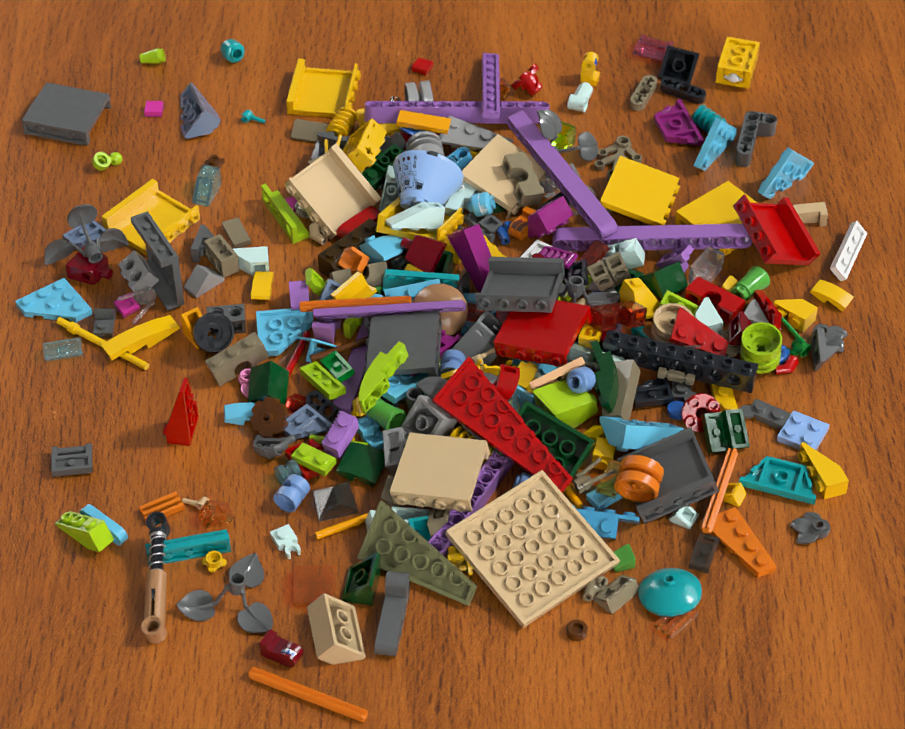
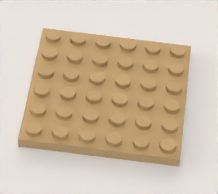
[445,470,620,628]

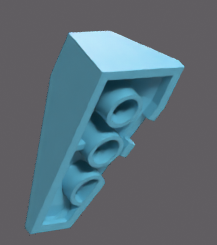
[359,235,406,265]
[599,416,684,452]

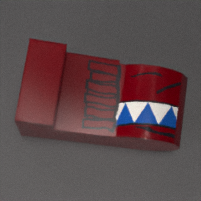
[259,629,304,668]

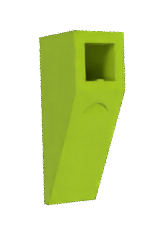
[55,511,114,552]

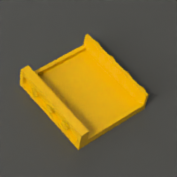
[286,59,361,118]
[600,156,680,226]
[102,179,200,255]
[675,181,757,259]
[376,197,464,242]

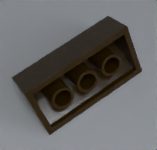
[318,218,388,279]

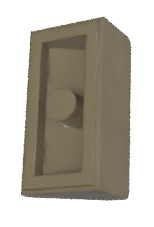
[291,119,328,143]
[427,508,451,536]
[593,575,639,614]

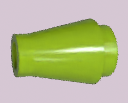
[140,48,165,64]

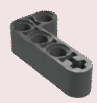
[735,111,777,167]
[374,571,410,657]

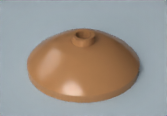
[413,284,468,336]

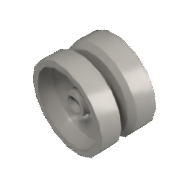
[404,80,433,101]

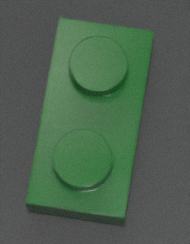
[320,350,355,383]

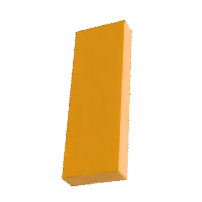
[396,110,451,135]

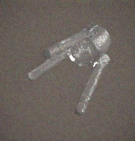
[118,286,156,324]

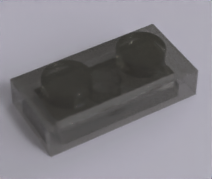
[688,533,720,574]

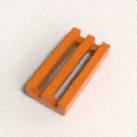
[139,491,185,521]

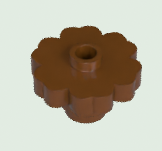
[250,397,289,437]

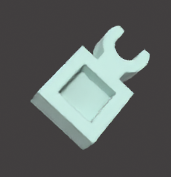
[270,524,301,559]

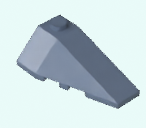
[180,82,221,139]

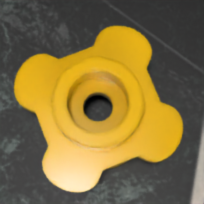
[202,551,227,572]

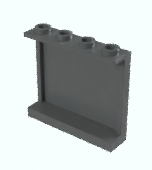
[22,82,111,146]
[130,211,184,311]
[475,257,565,313]
[363,310,442,377]
[617,427,719,524]

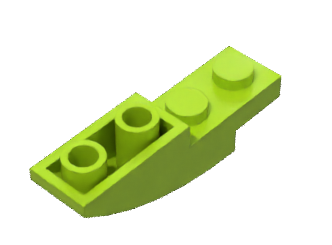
[359,341,408,413]

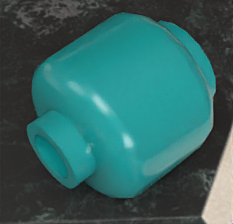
[220,39,245,63]

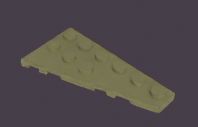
[357,500,477,606]

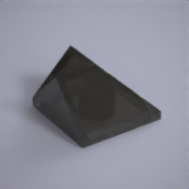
[310,481,359,522]

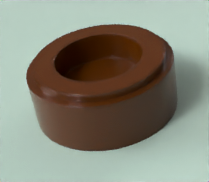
[566,620,588,641]

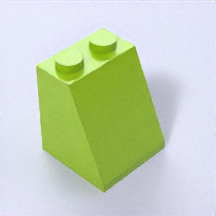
[532,379,598,428]

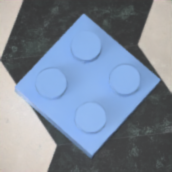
[777,410,829,450]

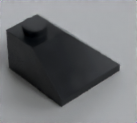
[658,45,700,84]

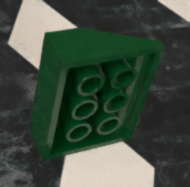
[495,401,595,492]

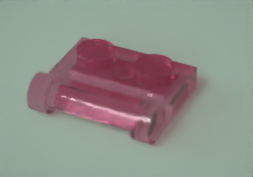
[633,34,674,62]

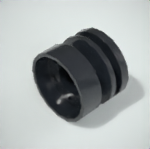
[192,312,234,353]

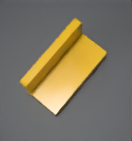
[330,271,377,300]

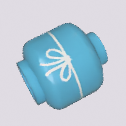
[468,192,496,217]

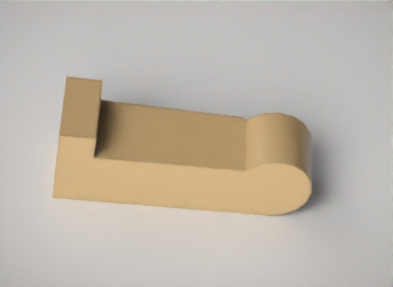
[793,202,828,226]

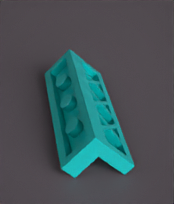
[382,269,459,292]
[145,529,231,565]

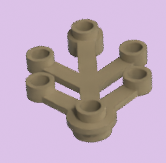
[594,136,642,182]

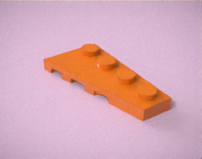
[699,507,776,578]

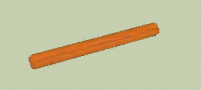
[299,296,412,312]
[700,448,738,534]
[248,666,368,722]

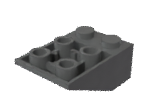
[452,310,503,366]

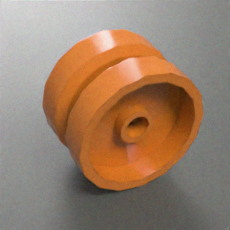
[614,455,664,503]

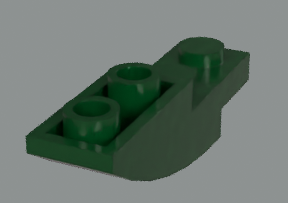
[362,144,405,190]
[590,340,619,413]

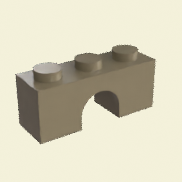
[501,152,544,207]
[329,261,388,289]
[205,332,269,386]

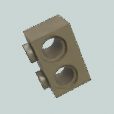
[204,234,239,278]

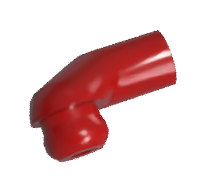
[774,355,799,375]

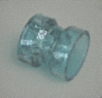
[274,459,302,485]

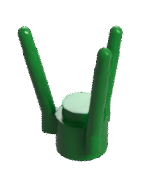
[781,317,811,357]

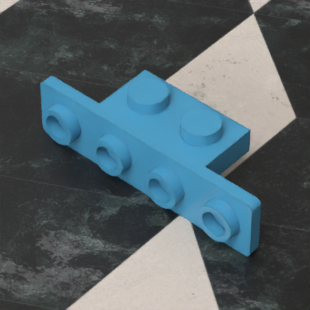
[573,505,640,540]

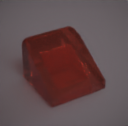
[285,393,306,414]

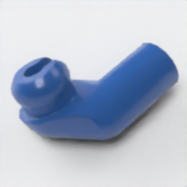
[497,221,511,245]

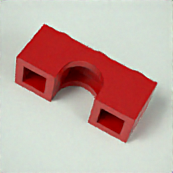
[685,277,745,325]

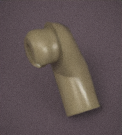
[583,576,608,602]

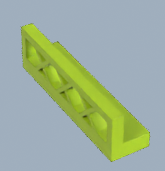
[261,184,309,244]

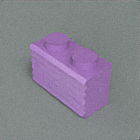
[322,411,359,459]

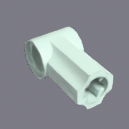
[568,82,593,112]

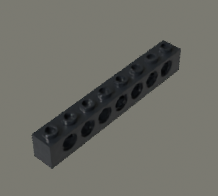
[603,330,758,393]

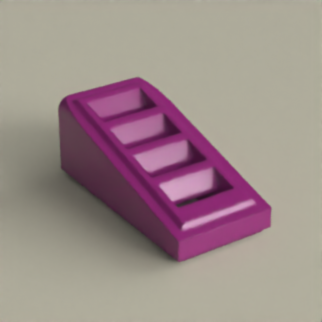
[539,246,578,268]

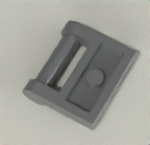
[51,443,93,477]

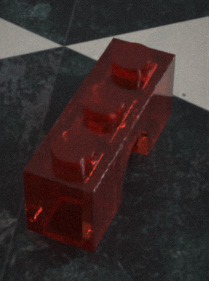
[587,301,647,332]

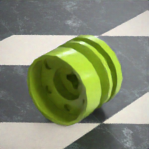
[740,322,782,374]

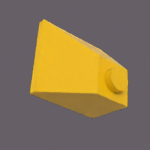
[619,278,660,320]

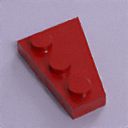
[753,289,782,332]
[669,307,729,356]

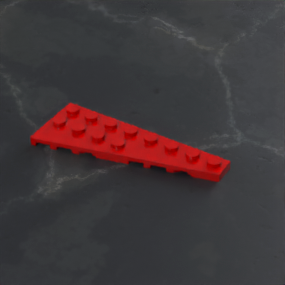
[432,356,573,493]

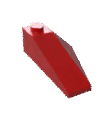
[163,378,199,446]

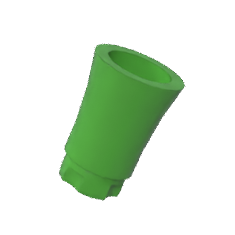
[731,266,770,301]
[366,398,406,430]

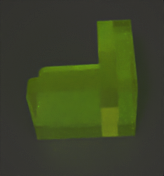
[552,121,576,149]

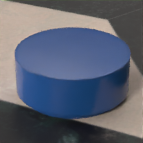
[667,401,684,420]

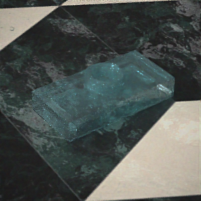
[42,337,83,361]

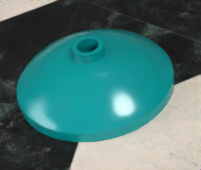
[638,568,702,616]

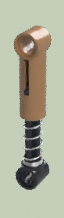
[141,511,171,644]

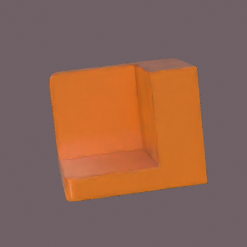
[337,246,370,276]

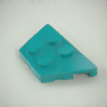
[739,456,816,505]

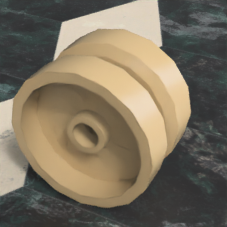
[651,303,694,347]

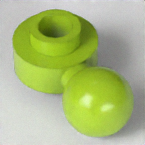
[92,152,123,171]

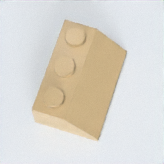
[307,593,366,665]

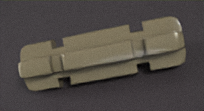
[657,367,695,386]

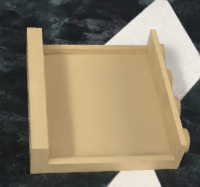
[462,134,546,219]
[284,144,382,240]
[390,433,490,512]

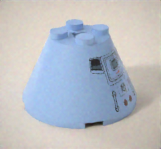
[393,150,464,210]

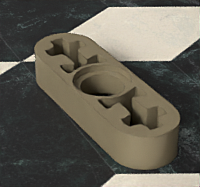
[630,75,657,111]

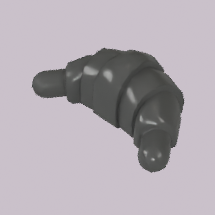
[253,435,296,459]

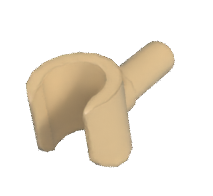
[472,348,496,365]
[182,496,211,512]

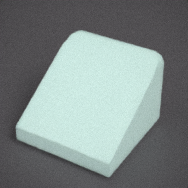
[668,505,699,529]

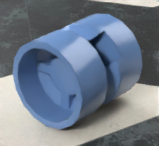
[438,349,466,377]
[273,474,310,513]

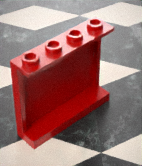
[733,194,821,265]
[493,300,592,367]

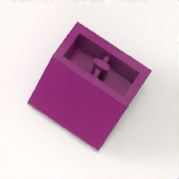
[528,196,574,238]

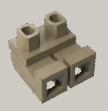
[587,252,632,292]

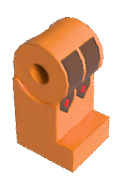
[508,206,535,241]

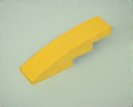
[101,315,180,361]

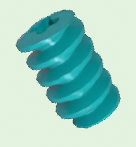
[691,104,726,133]

